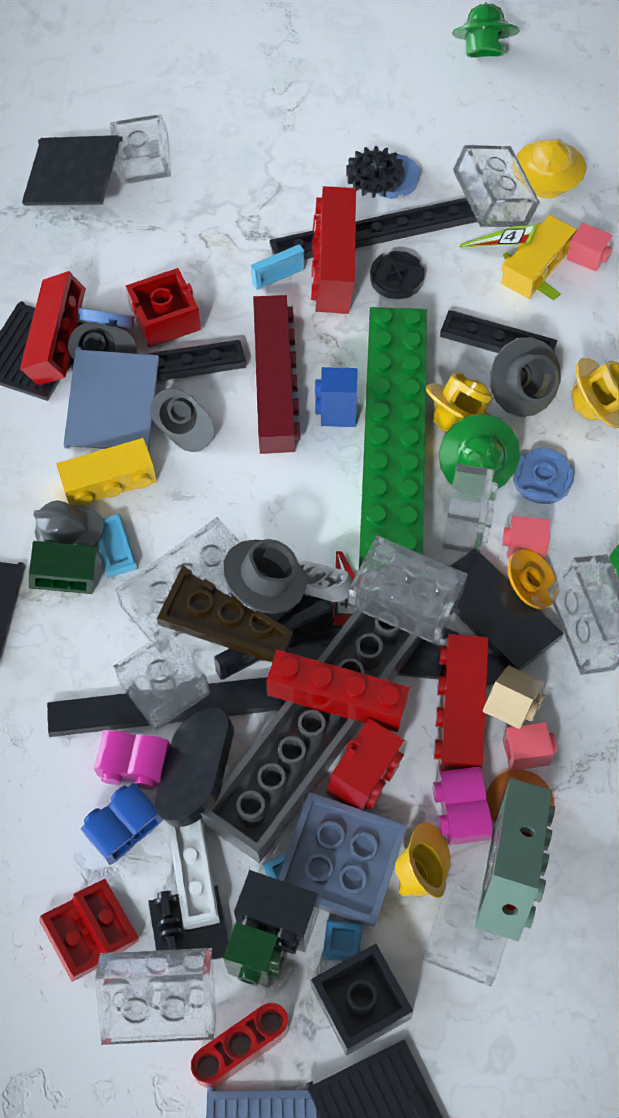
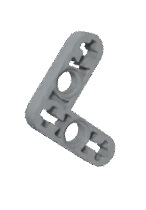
[250,561,356,621]

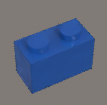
[315,367,358,427]

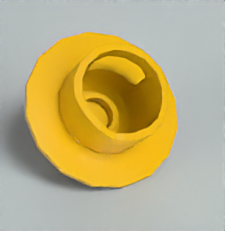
[514,138,586,198]
[571,358,619,429]
[426,372,493,433]

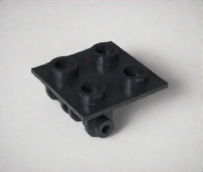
[148,885,228,972]

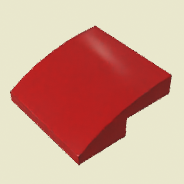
[39,879,139,982]

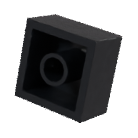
[234,870,319,954]
[311,944,414,1056]

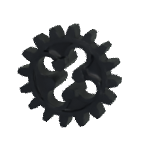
[346,146,404,198]

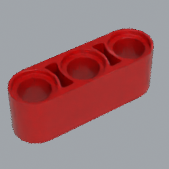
[190,1003,289,1088]

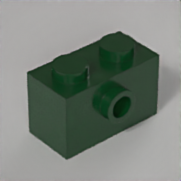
[29,540,97,594]
[223,922,285,987]

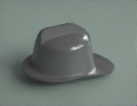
[68,322,137,359]
[150,388,215,452]
[33,500,104,546]

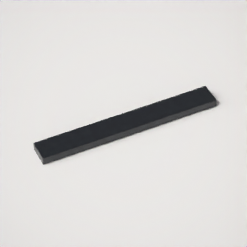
[269,196,483,260]
[47,677,286,737]

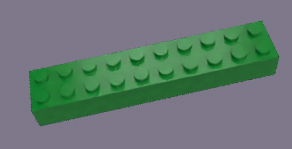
[358,307,427,576]

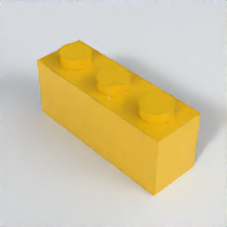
[501,215,577,299]
[56,438,157,506]

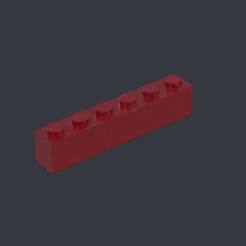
[253,295,300,454]

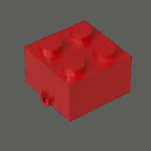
[125,268,201,348]
[326,718,405,810]

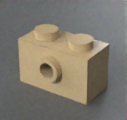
[483,665,546,729]

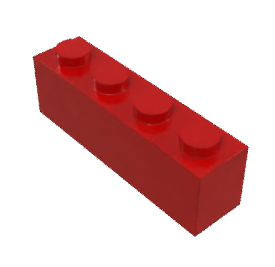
[20,271,86,385]
[433,634,488,771]
[266,649,410,733]

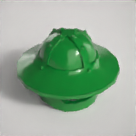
[452,2,520,58]
[439,414,520,495]

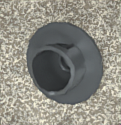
[490,337,561,417]
[223,539,306,614]

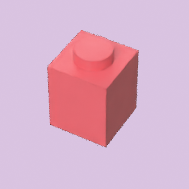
[567,223,613,271]
[502,516,550,560]
[502,722,557,771]

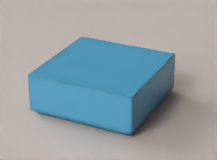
[323,920,362,961]

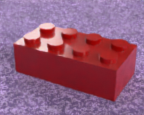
[311,186,356,314]

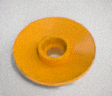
[508,549,557,609]

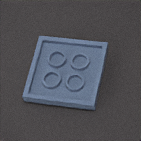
[278,792,407,928]

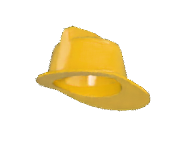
[395,822,450,898]

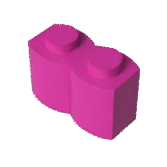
[94,730,171,790]
[432,766,493,845]

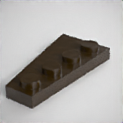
[157,565,293,662]

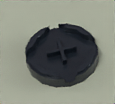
[370,251,425,299]

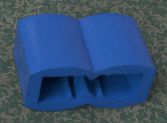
[80,783,163,865]

